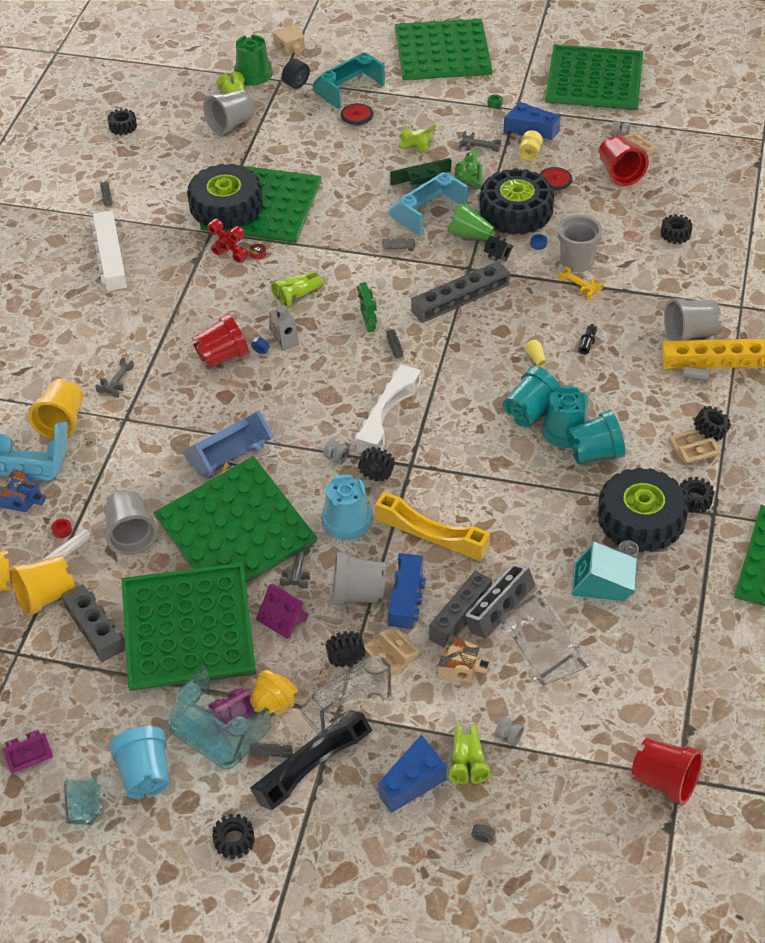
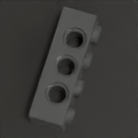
[464,562,535,638]
[429,571,492,648]
[61,584,124,662]

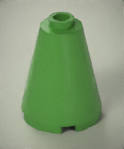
[448,202,496,242]

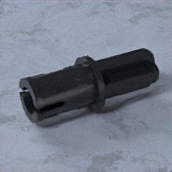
[578,324,598,355]

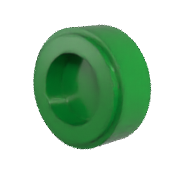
[487,94,503,108]

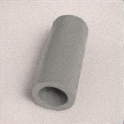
[682,366,710,381]

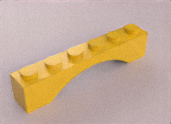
[375,491,490,562]

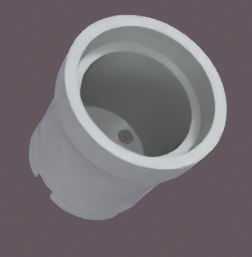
[203,89,255,135]
[558,215,603,272]
[664,298,722,341]
[104,490,158,555]
[332,552,386,605]

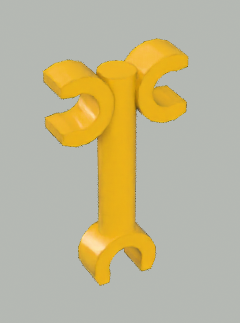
[558,267,604,300]

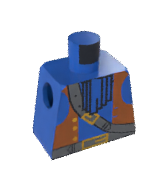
[0,469,45,512]

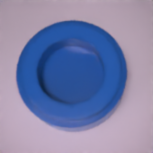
[530,234,547,250]
[251,337,270,354]

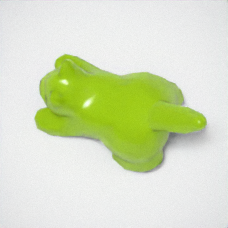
[398,124,436,153]

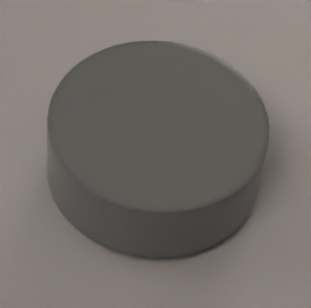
[471,824,495,843]

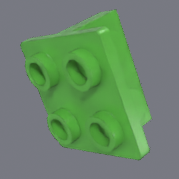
[454,148,482,189]

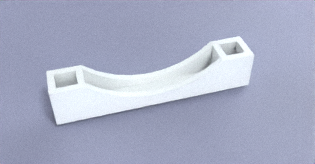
[354,364,421,453]

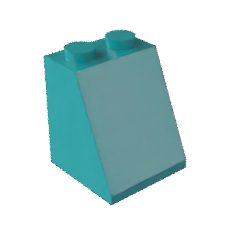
[571,542,637,601]

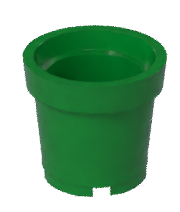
[234,35,273,86]

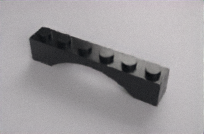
[250,710,373,810]

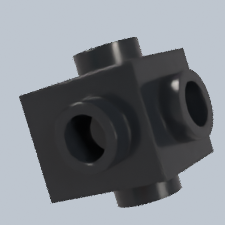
[484,235,513,261]

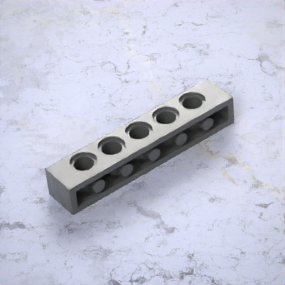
[411,261,510,323]

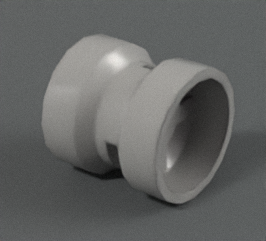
[611,120,630,137]
[323,439,349,464]
[618,540,639,563]
[495,717,524,746]

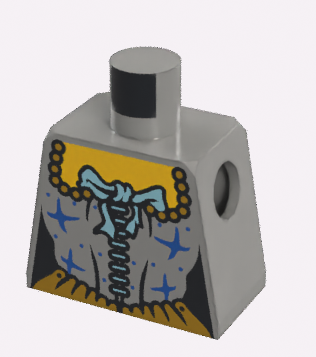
[269,305,299,350]

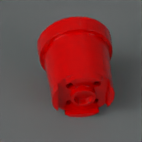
[598,135,649,186]
[191,313,250,370]
[632,737,703,806]

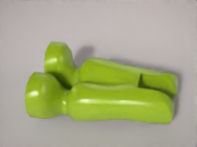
[216,71,245,94]
[271,271,324,307]
[448,724,491,784]

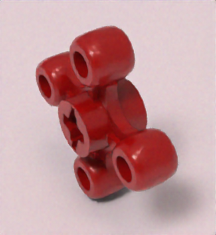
[207,219,248,263]

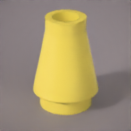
[525,340,547,367]

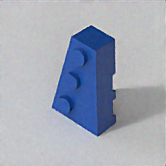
[503,102,561,140]
[388,553,426,629]
[379,734,447,813]

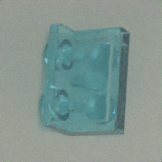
[64,775,102,825]

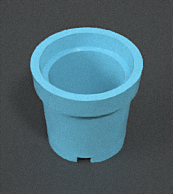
[322,475,372,540]
[108,726,170,799]

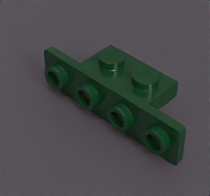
[390,158,452,185]

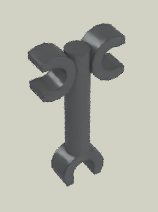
[459,131,502,152]
[95,358,134,398]
[280,546,310,588]

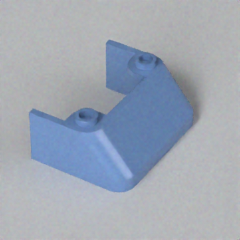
[182,410,274,477]

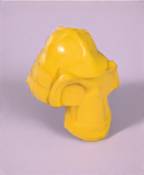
[250,670,298,715]

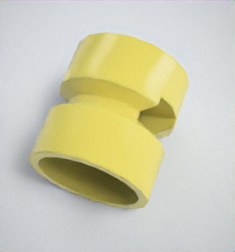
[518,130,543,161]

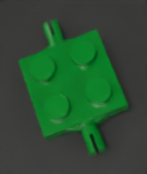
[356,282,377,332]

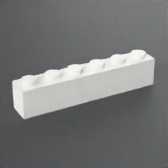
[91,211,127,291]

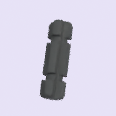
[100,181,113,206]
[383,239,415,249]
[386,329,404,358]
[250,743,293,758]

